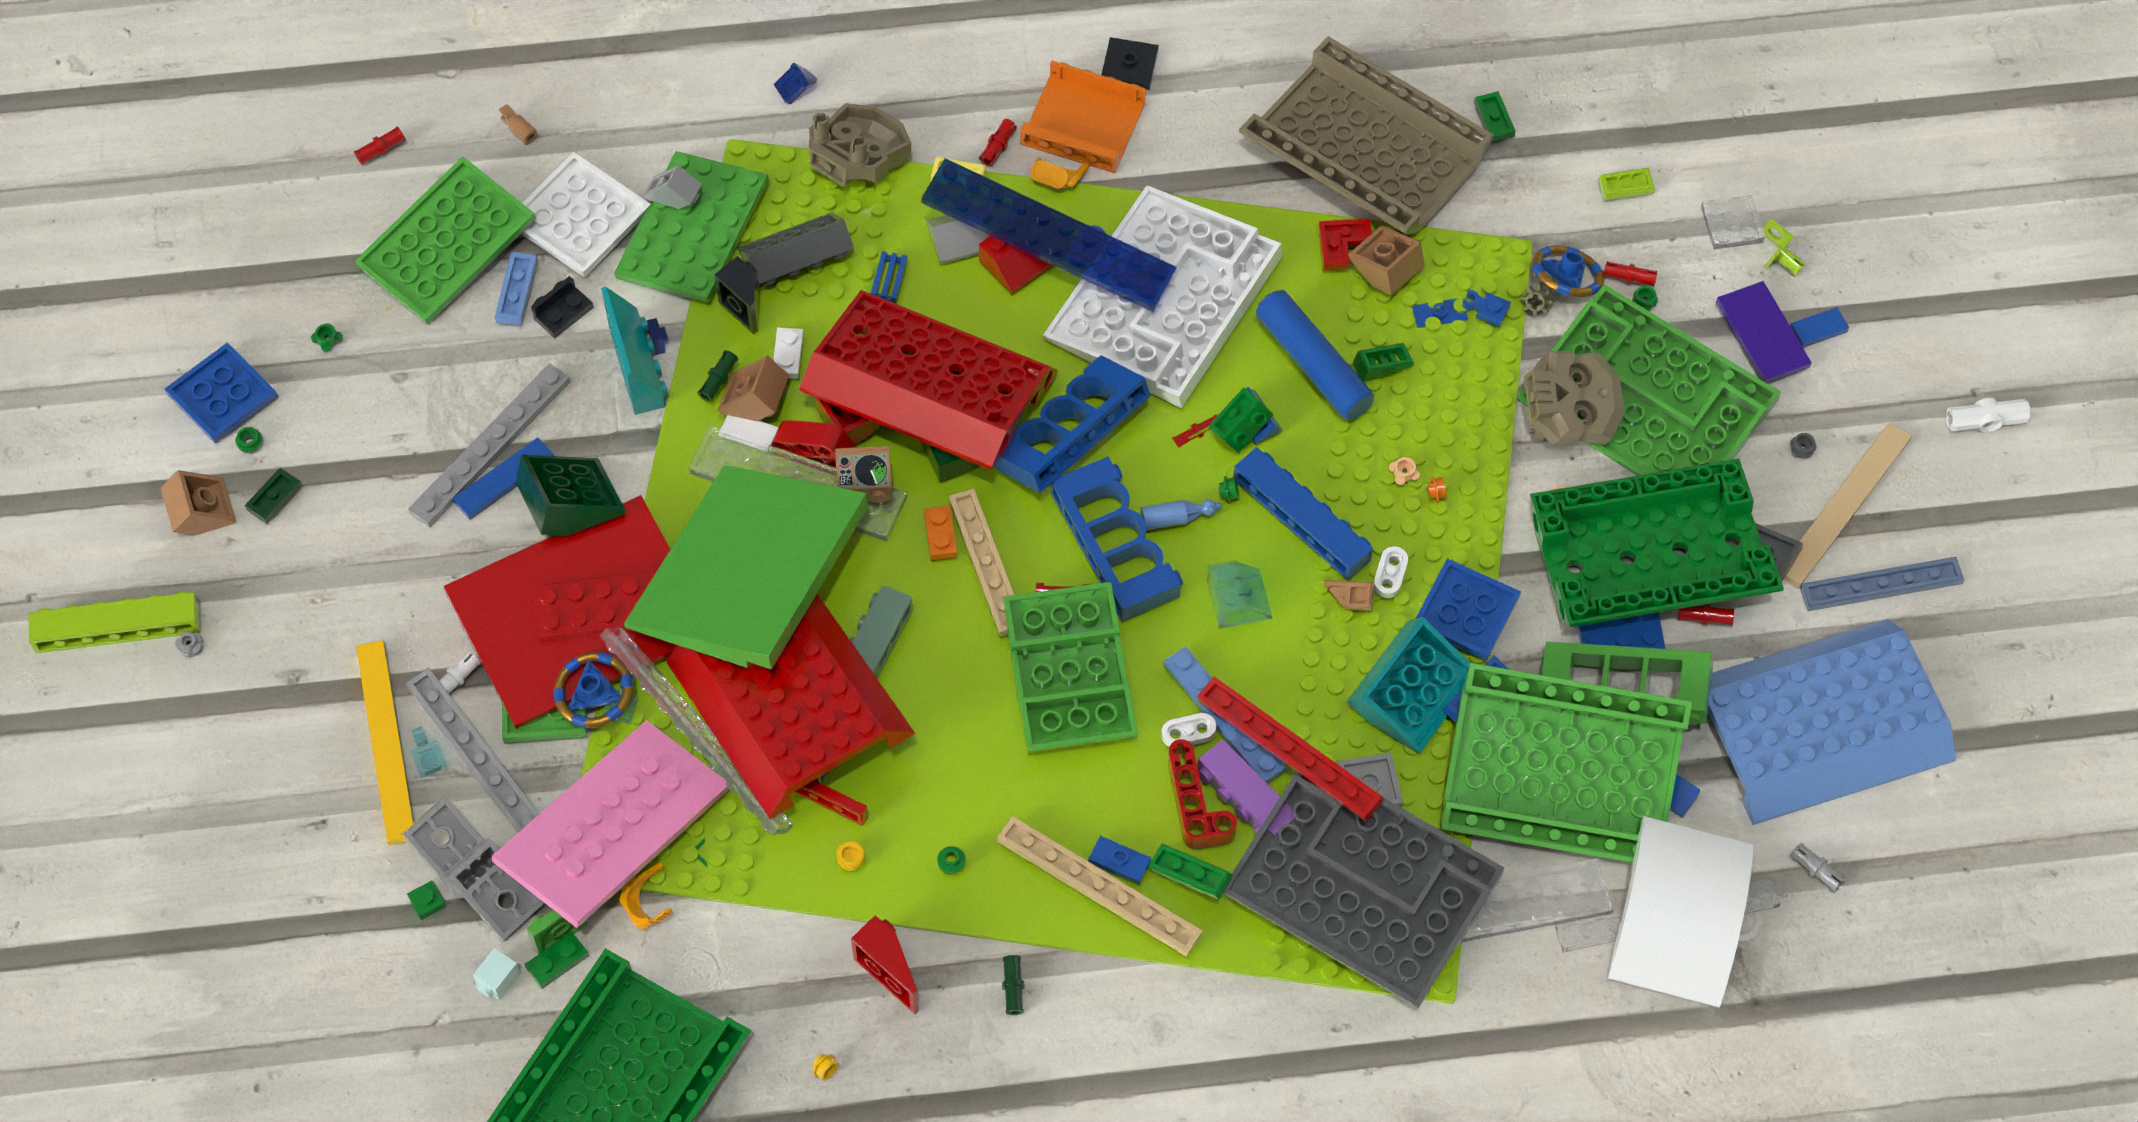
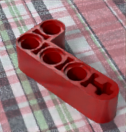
[1168,739,1237,849]

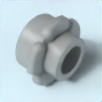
[175,631,202,657]

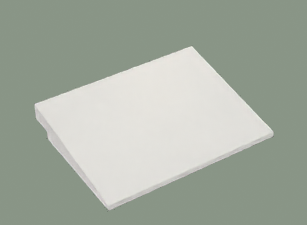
[1043,185,1283,408]

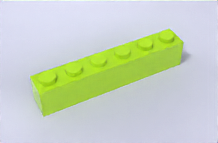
[28,591,200,653]

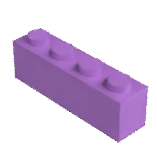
[1197,739,1299,836]

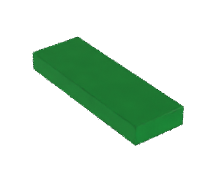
[1148,843,1233,900]

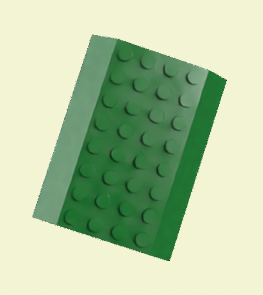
[487,948,752,1122]

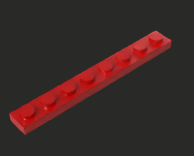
[1197,676,1384,822]

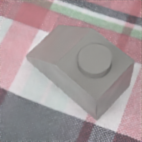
[643,165,702,209]

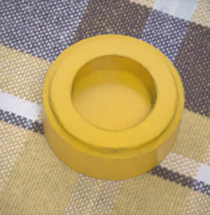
[836,841,865,871]

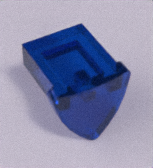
[773,63,817,104]

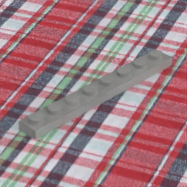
[408,363,570,528]
[406,667,539,833]

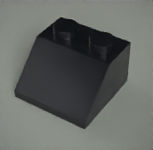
[714,256,759,334]

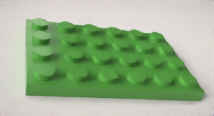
[614,151,769,303]
[354,156,536,325]

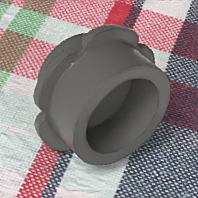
[1790,433,1816,458]

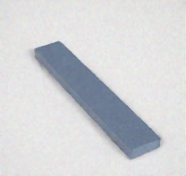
[1800,557,1964,612]

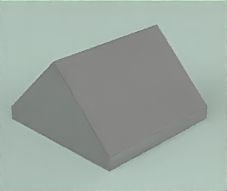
[926,208,988,264]

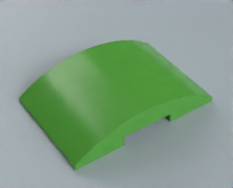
[1003,582,1138,752]

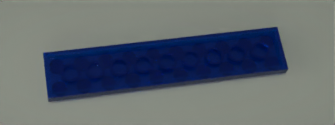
[921,158,1177,312]

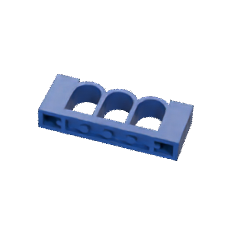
[996,355,1151,493]
[1051,456,1183,622]

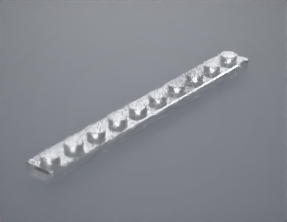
[600,627,793,835]

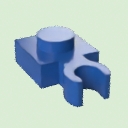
[1462,290,1511,327]

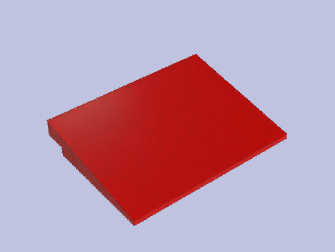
[443,495,676,729]

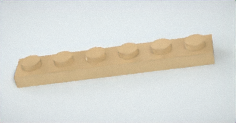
[949,488,1014,637]

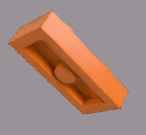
[924,506,957,561]

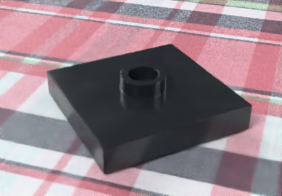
[1101,37,1159,90]

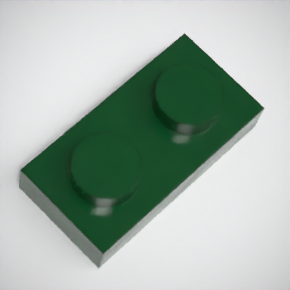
[245,468,302,524]

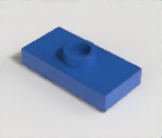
[1412,298,1468,328]
[1088,835,1151,885]

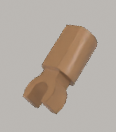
[499,104,538,145]

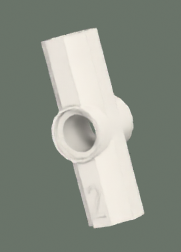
[1946,398,2030,432]

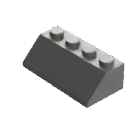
[737,212,854,286]

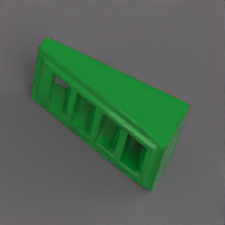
[1353,343,1414,382]

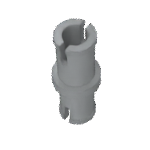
[1790,843,1846,892]

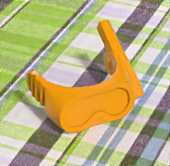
[1030,157,1090,189]
[619,862,673,930]

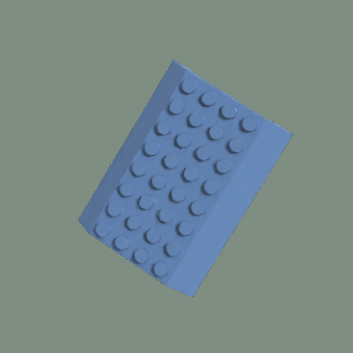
[1708,619,1956,825]

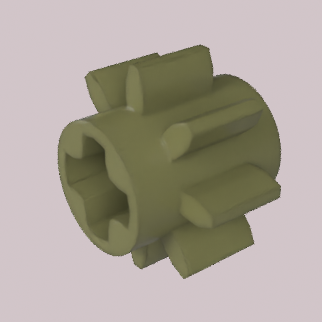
[1521,283,1555,317]

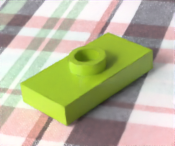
[1598,168,1655,201]

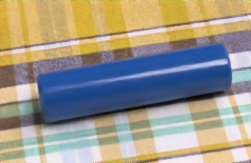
[1256,290,1375,420]

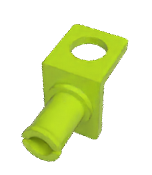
[1761,219,1805,275]

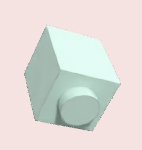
[473,948,521,1000]

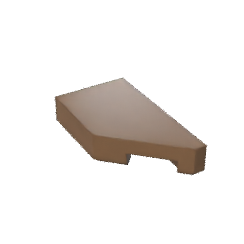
[1324,580,1375,611]

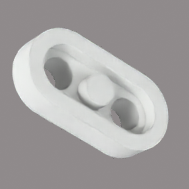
[1374,546,1408,598]
[1162,713,1216,747]

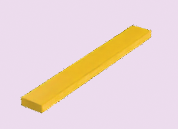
[356,640,414,845]

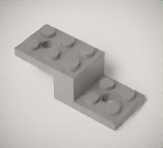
[401,797,544,941]

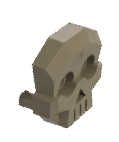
[809,103,911,188]
[1524,351,1625,445]

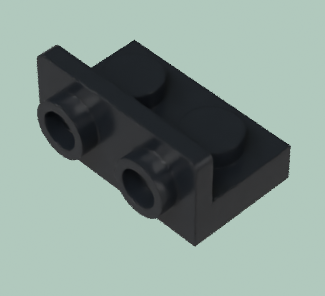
[531,276,594,339]

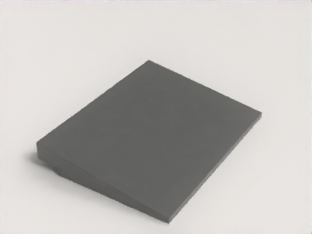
[1223,773,1505,1009]

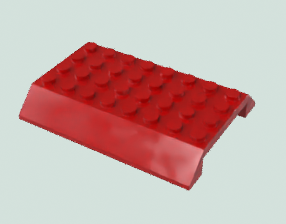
[666,594,915,820]

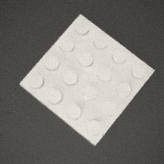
[521,152,651,278]

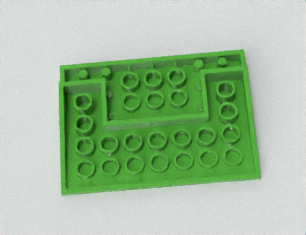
[1516,284,1781,476]
[624,465,868,669]

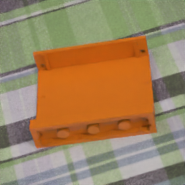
[1020,60,1146,174]

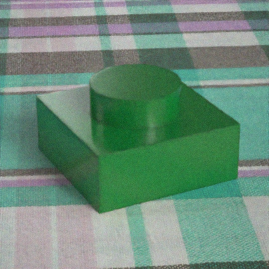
[407,880,446,920]

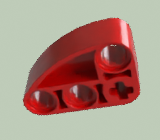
[771,420,857,474]

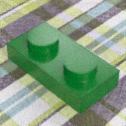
[1474,91,1516,142]
[524,931,589,989]

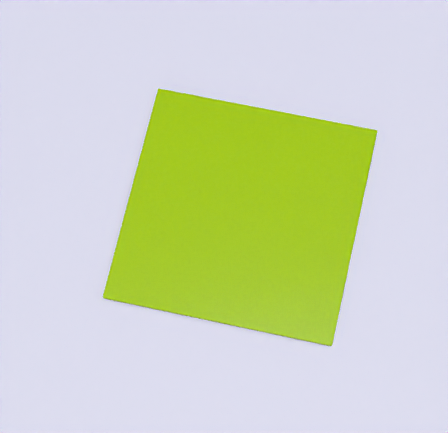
[580,139,1533,1004]

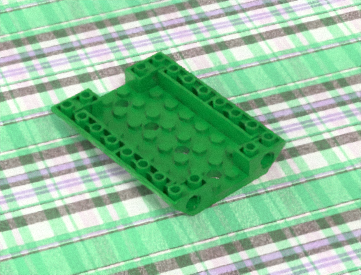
[1530,458,1784,627]

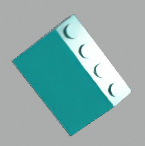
[601,287,668,415]
[1347,617,1470,753]

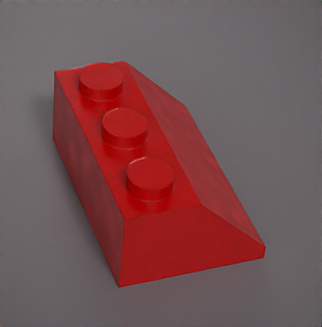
[979,203,1070,294]

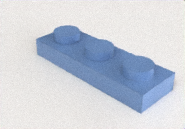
[495,252,538,326]

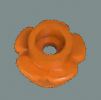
[1427,476,1447,502]

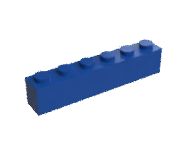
[1233,447,1373,581]

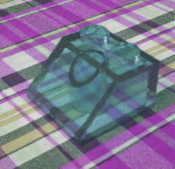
[1207,561,1272,628]

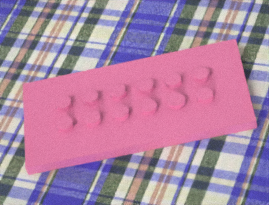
[492,720,730,928]

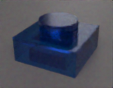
[647,318,668,355]

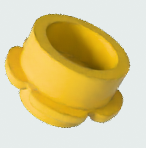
[812,1054,839,1081]

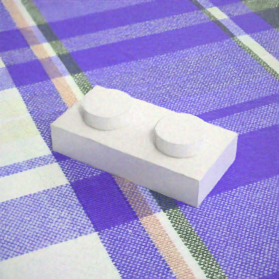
[773,327,804,379]

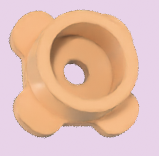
[1389,457,1420,485]

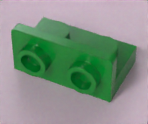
[1208,387,1273,453]

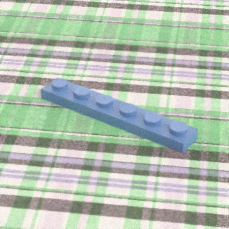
[1164,646,1286,784]

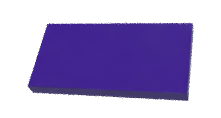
[1716,281,1812,383]

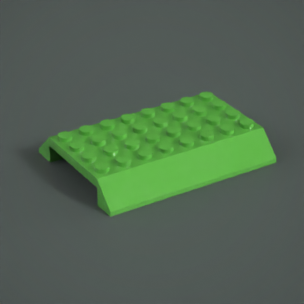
[1441,663,1692,863]

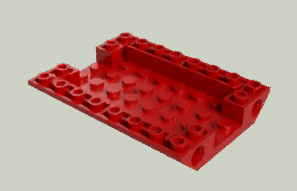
[799,290,1058,470]

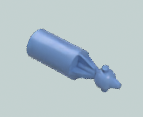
[1141,500,1222,531]

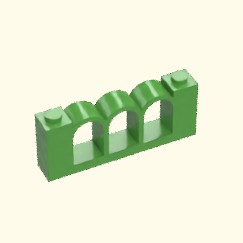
[1541,641,1713,725]

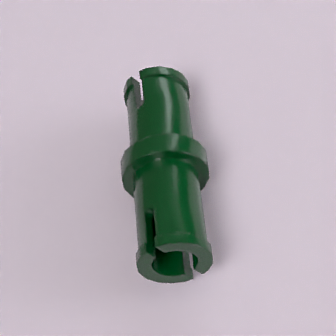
[697,350,739,402]
[1002,955,1025,1015]

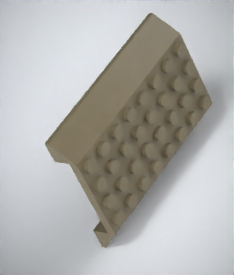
[1239,36,1494,234]

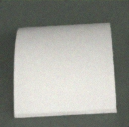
[1608,816,1753,1008]

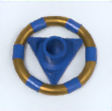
[1532,245,1604,297]
[553,652,633,728]

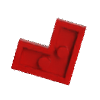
[1318,218,1372,270]

